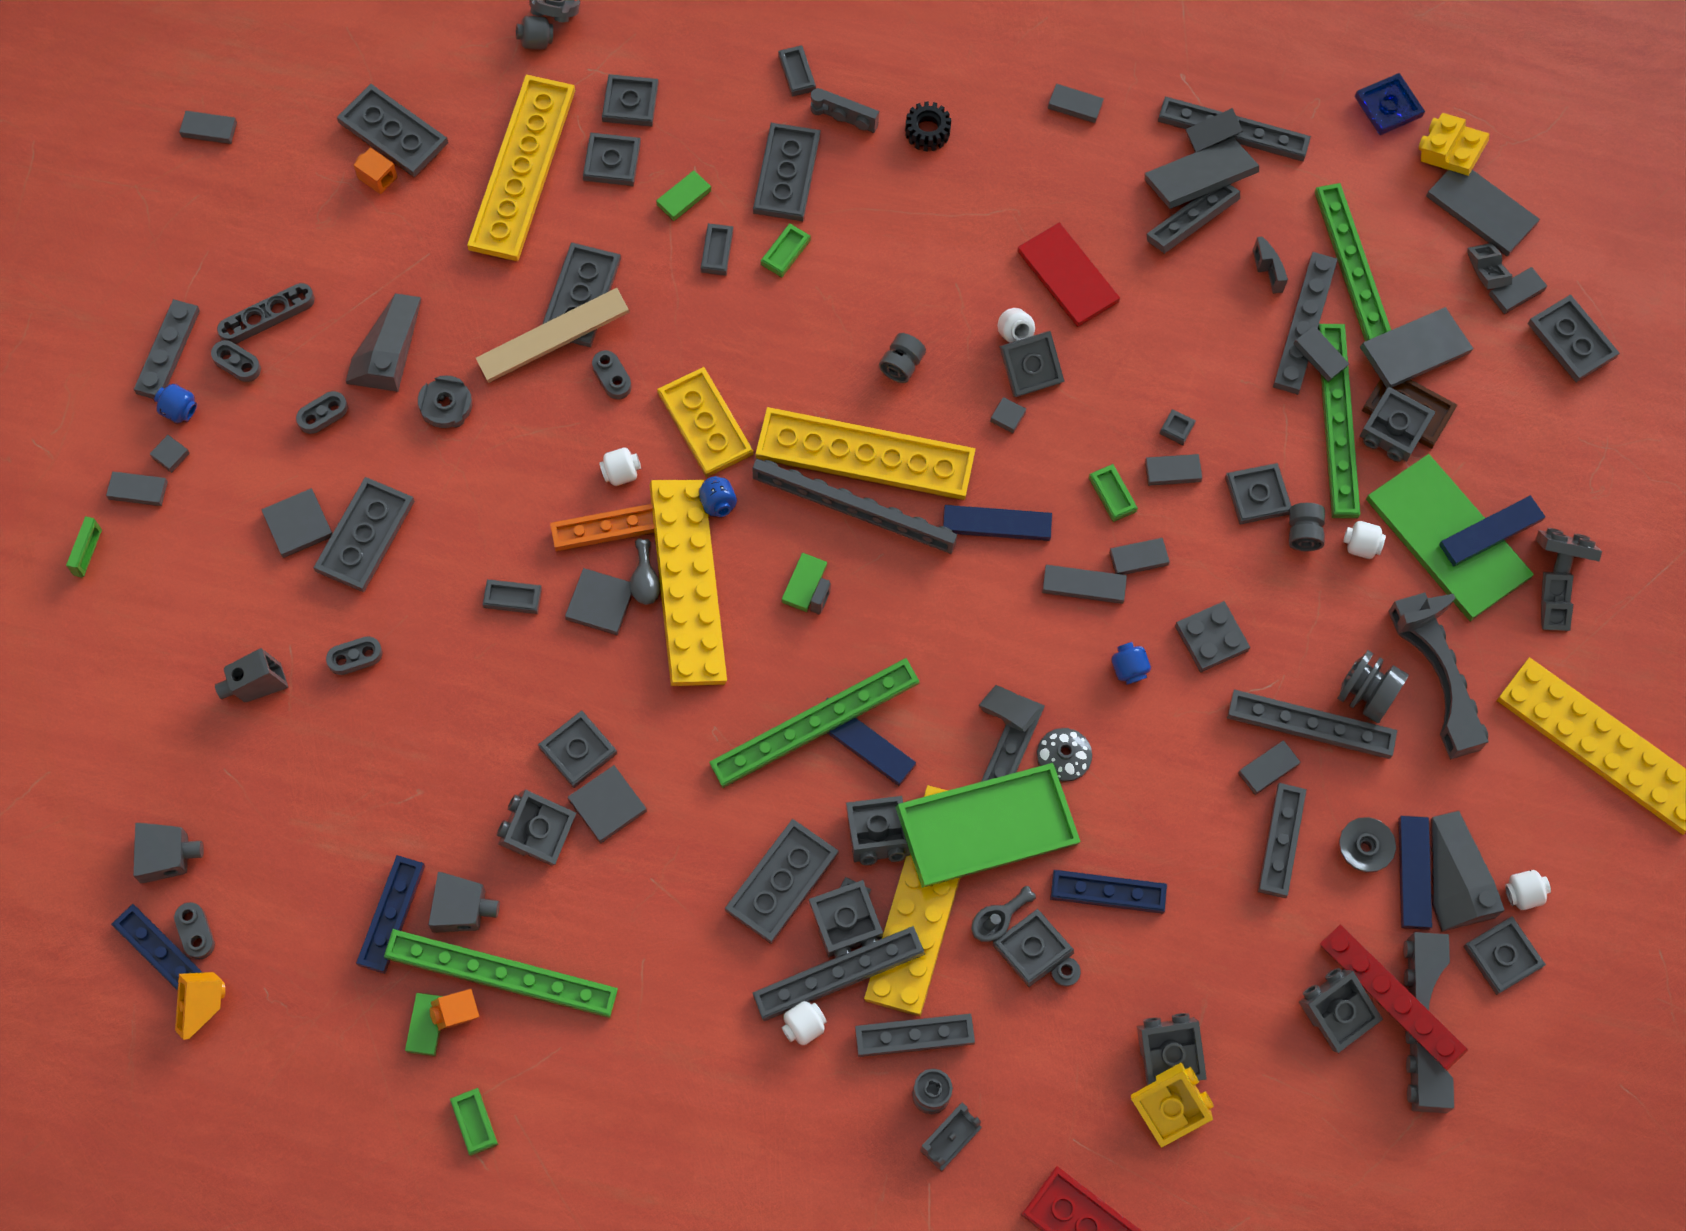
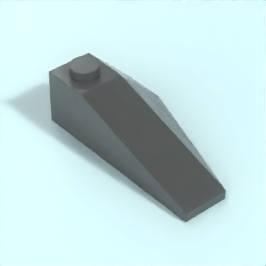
[346,293,421,392]
[1431,811,1504,932]

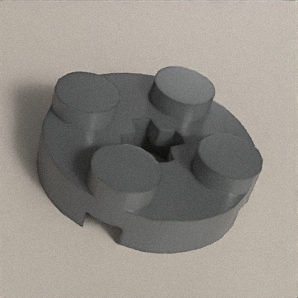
[529,0,580,22]
[418,376,472,428]

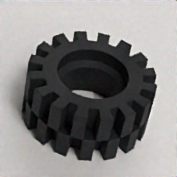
[905,101,951,151]

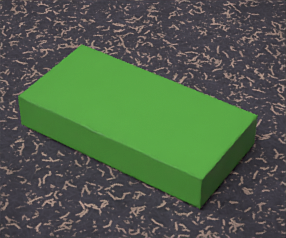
[656,171,711,221]
[761,223,811,277]
[1089,464,1138,522]
[66,516,102,578]
[782,553,827,612]
[405,993,443,1056]
[450,1088,498,1156]

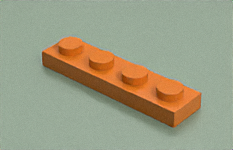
[550,504,655,551]

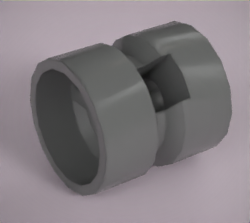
[879,333,926,383]
[1289,503,1325,551]
[912,1069,953,1115]

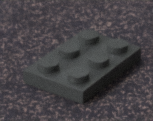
[1527,295,1620,382]

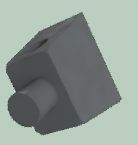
[215,648,289,702]
[133,823,204,883]
[429,872,500,933]

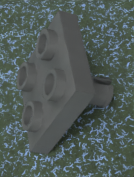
[1536,528,1602,573]

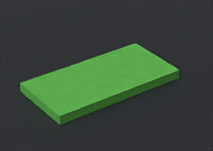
[1366,454,1534,621]
[895,763,1081,888]

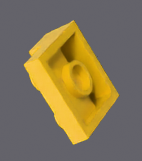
[1419,113,1489,176]
[1131,1063,1214,1148]

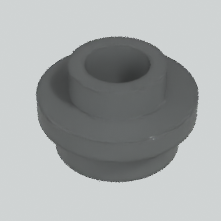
[1051,958,1081,986]

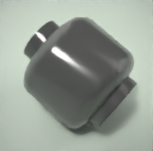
[516,16,553,50]

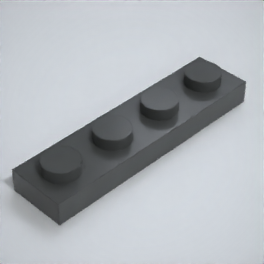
[1147,184,1241,254]
[134,299,200,399]
[1258,783,1307,899]
[855,1014,975,1057]

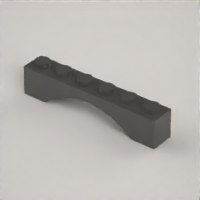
[1389,593,1488,760]
[1403,932,1454,1113]

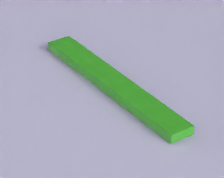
[1315,183,1391,341]
[1318,324,1360,518]
[709,658,920,788]
[384,929,618,1018]

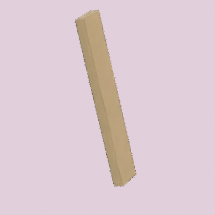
[476,288,630,383]

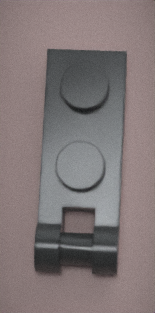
[810,88,879,133]

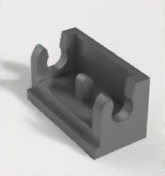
[920,1103,982,1171]

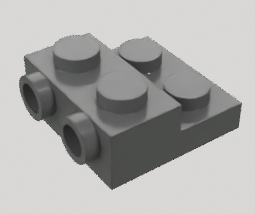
[1360,386,1435,462]
[497,789,576,866]
[846,796,911,865]
[809,880,883,958]
[1299,968,1383,1053]
[1137,1013,1207,1086]

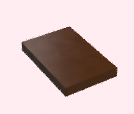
[1362,379,1457,449]

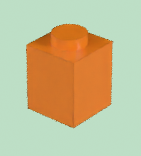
[354,147,397,195]
[430,989,479,1030]

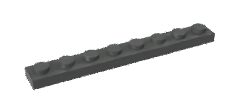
[752,459,957,554]

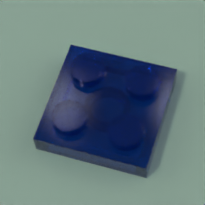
[1354,73,1425,135]

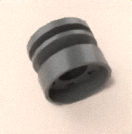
[1337,650,1409,723]

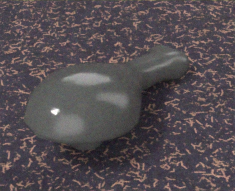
[629,538,660,605]
[971,886,1036,942]

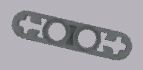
[217,283,315,344]

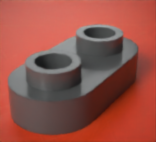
[211,340,261,382]
[592,350,632,399]
[296,391,348,434]
[326,636,383,675]
[174,902,215,960]

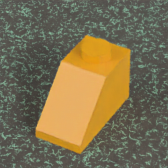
[175,972,225,1040]

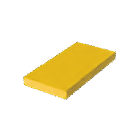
[657,367,754,478]

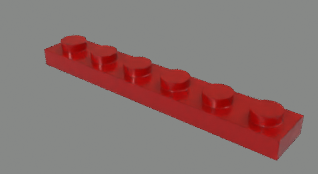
[1320,924,1468,1071]

